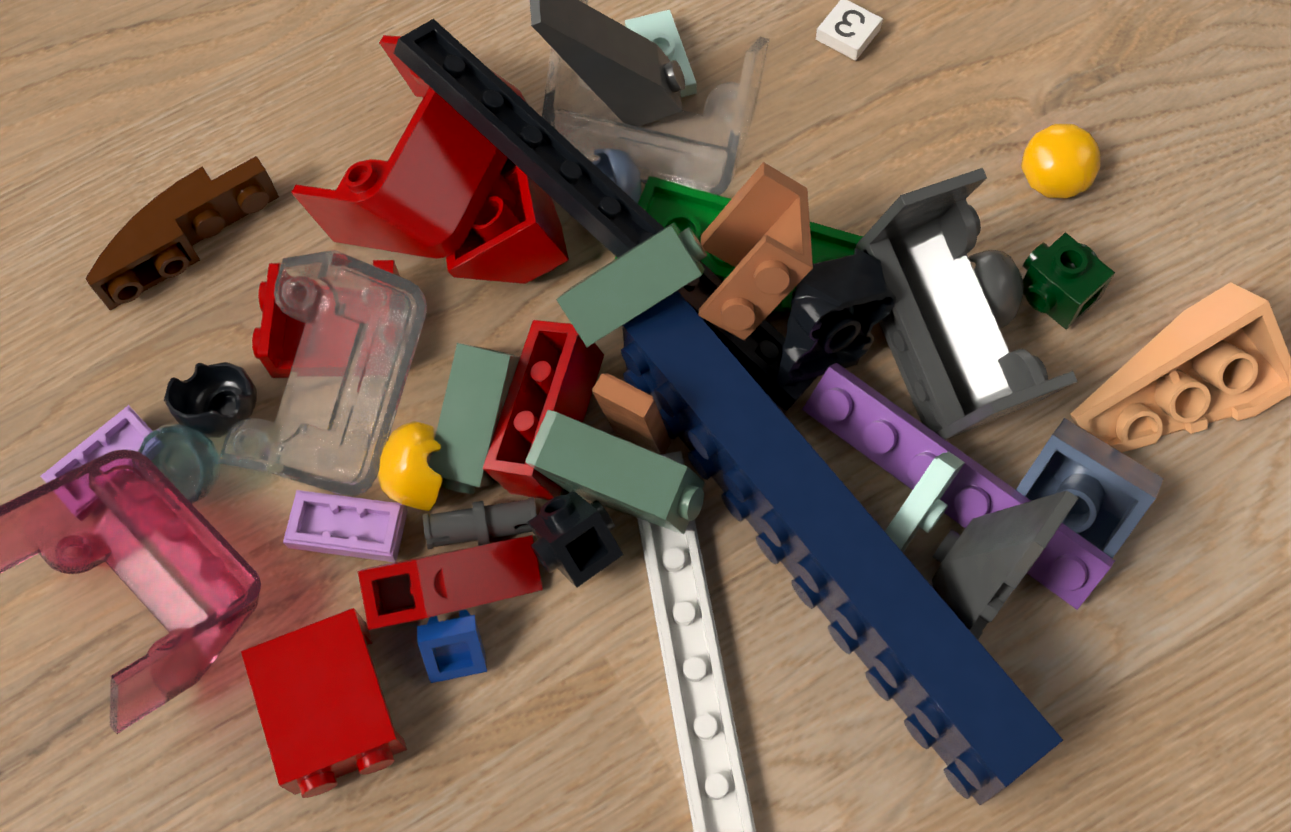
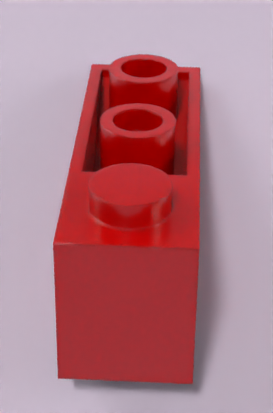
[357,535,543,630]

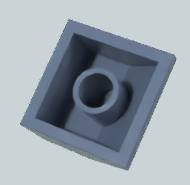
[1016,418,1164,559]

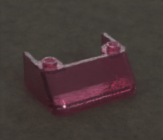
[0,449,261,734]

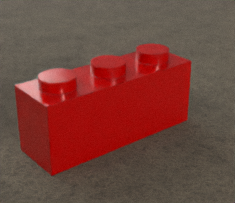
[482,320,604,500]

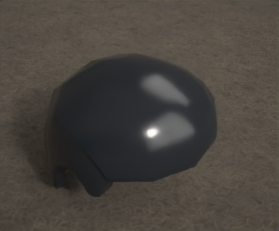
[164,362,257,438]

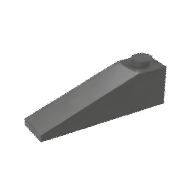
[530,0,685,130]
[932,490,1078,640]

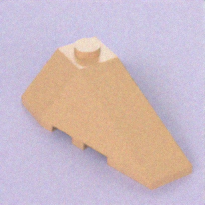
[1070,282,1291,453]

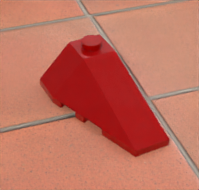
[446,158,569,284]

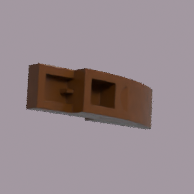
[85,156,279,310]

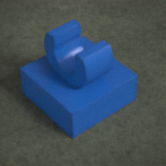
[417,610,487,683]

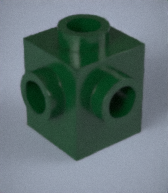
[1023,232,1115,330]

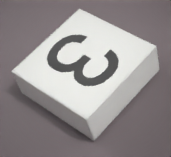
[816,0,883,61]

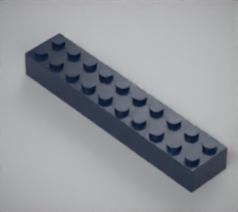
[621,290,1063,805]

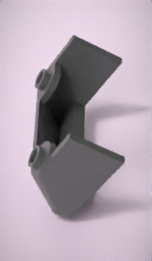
[855,168,1078,440]

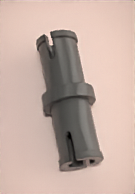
[423,497,537,550]

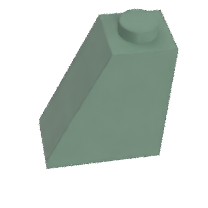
[556,222,707,347]
[428,343,520,494]
[525,410,705,534]

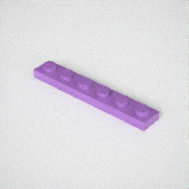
[802,363,1115,610]

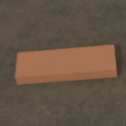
[592,373,671,455]

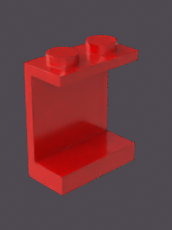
[241,608,407,798]

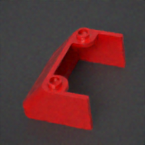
[291,35,528,259]

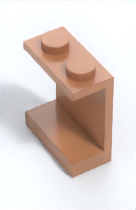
[699,162,813,341]

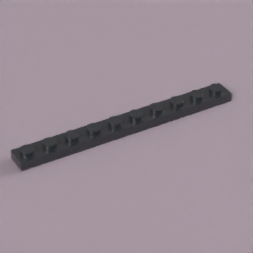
[394,18,818,411]

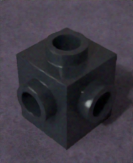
[527,490,624,588]

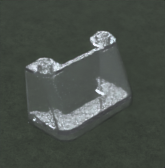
[217,250,427,496]

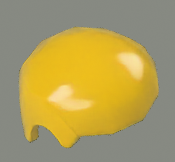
[1021,124,1100,199]
[377,421,442,511]

